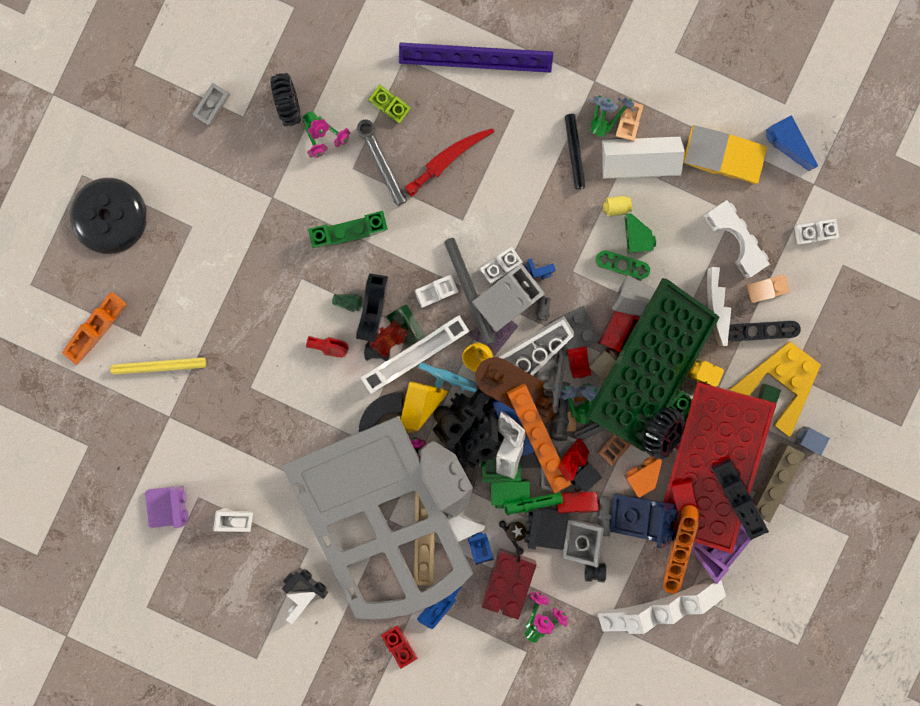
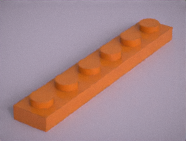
[506,384,571,493]

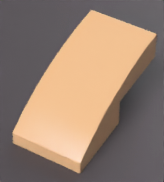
[615,102,644,141]

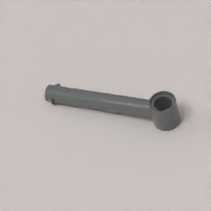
[357,119,407,206]

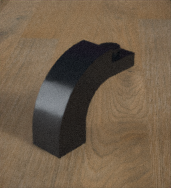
[356,273,388,342]
[359,392,404,432]

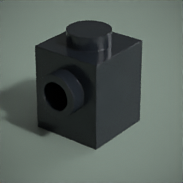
[571,461,602,492]

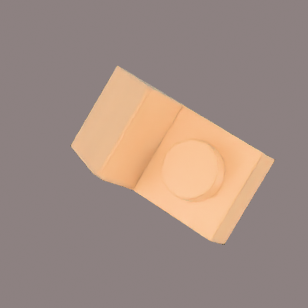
[746,274,790,303]

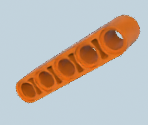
[663,505,698,594]

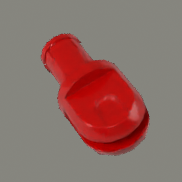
[306,336,349,358]

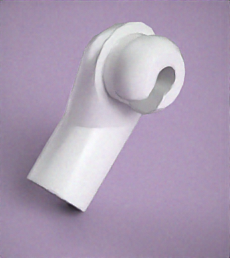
[537,358,556,383]

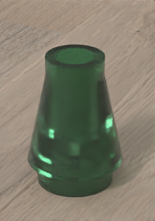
[332,294,362,313]

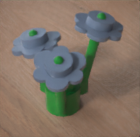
[588,95,636,137]
[560,383,600,424]

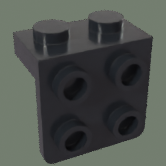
[524,508,570,550]

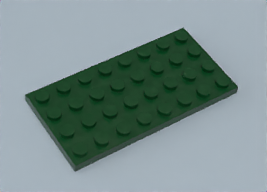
[585,278,720,452]

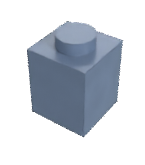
[794,426,830,455]

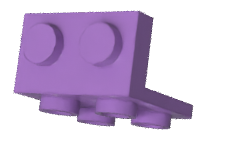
[145,486,189,528]

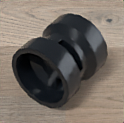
[584,563,606,583]

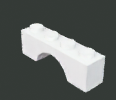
[703,200,770,279]

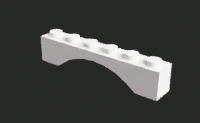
[361,316,469,394]

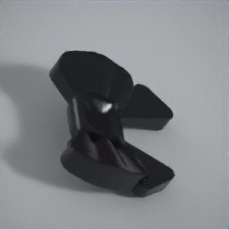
[364,339,390,361]

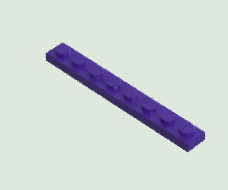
[399,42,553,73]

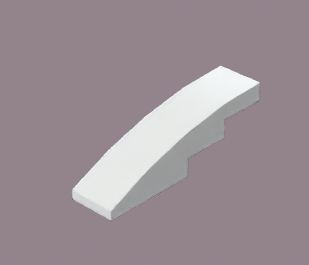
[707,267,731,346]

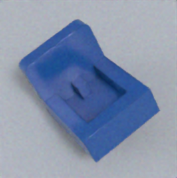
[525,258,556,280]
[468,533,494,565]

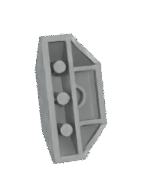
[419,440,473,517]

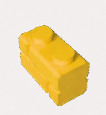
[688,360,724,387]

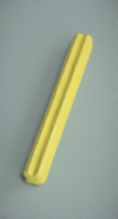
[110,358,207,375]

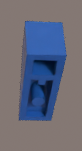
[766,115,818,171]

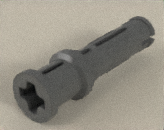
[550,382,570,441]

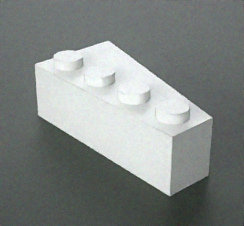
[497,316,574,375]

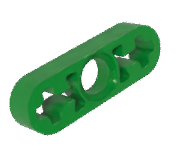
[595,250,650,280]

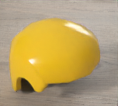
[462,342,493,372]

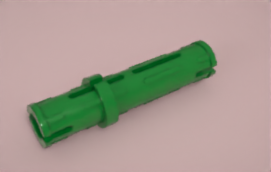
[504,492,563,516]

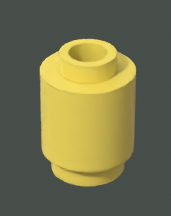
[603,195,632,217]

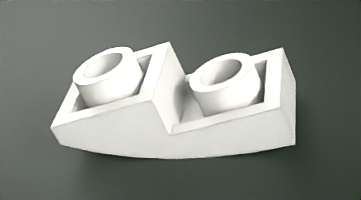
[794,219,839,245]
[479,247,522,285]

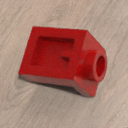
[567,346,592,379]

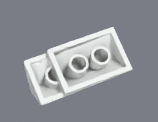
[602,137,685,179]

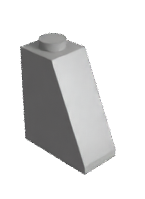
[612,275,656,317]

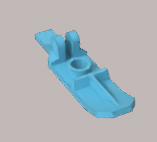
[418,362,478,393]

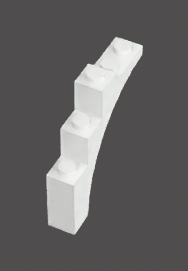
[597,578,726,634]

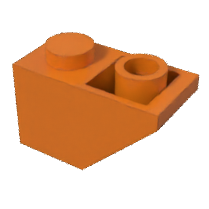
[624,457,662,498]

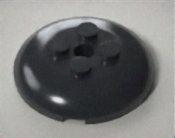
[70,178,147,254]

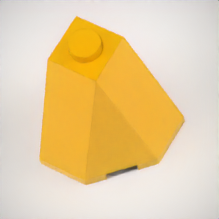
[401,381,448,433]

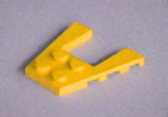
[728,342,821,437]

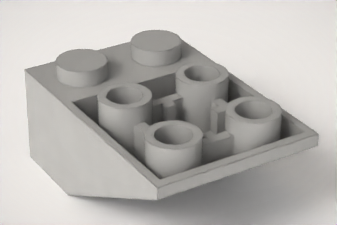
[472,264,545,332]

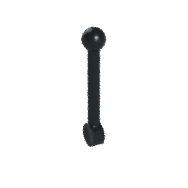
[499,520,524,555]

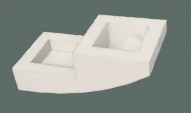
[414,275,458,308]

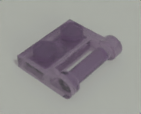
[468,320,518,356]

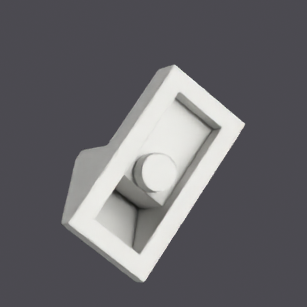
[213,508,253,532]
[286,588,316,624]

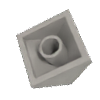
[562,520,604,567]

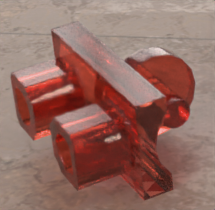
[369,321,408,357]

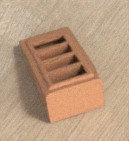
[597,434,631,466]

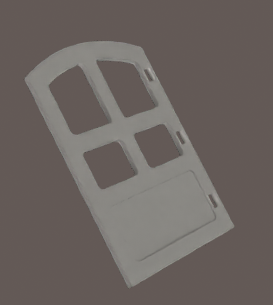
[282,416,473,619]

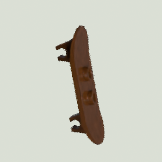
[475,357,556,423]

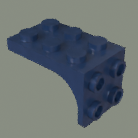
[610,493,678,549]

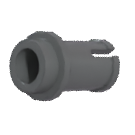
[535,296,551,321]

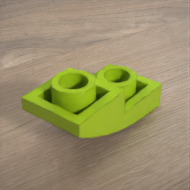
[368,84,411,124]

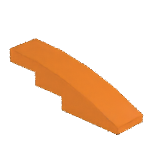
[62,292,127,365]

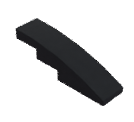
[711,458,769,540]

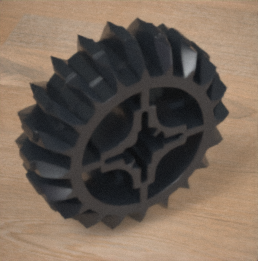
[270,73,302,127]
[643,407,685,459]

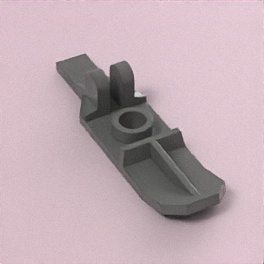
[543,349,565,413]

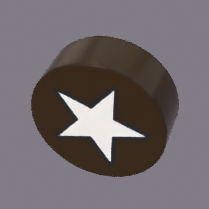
[506,522,526,541]

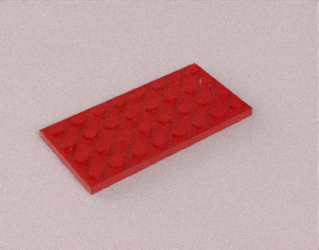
[663,382,777,554]

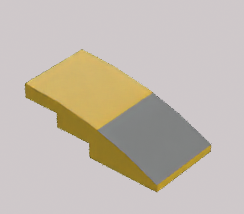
[683,125,767,184]

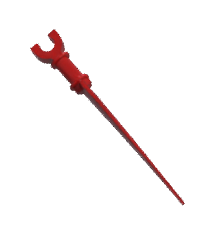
[405,129,494,198]

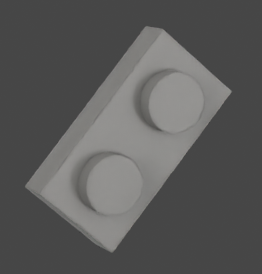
[192,82,230,126]

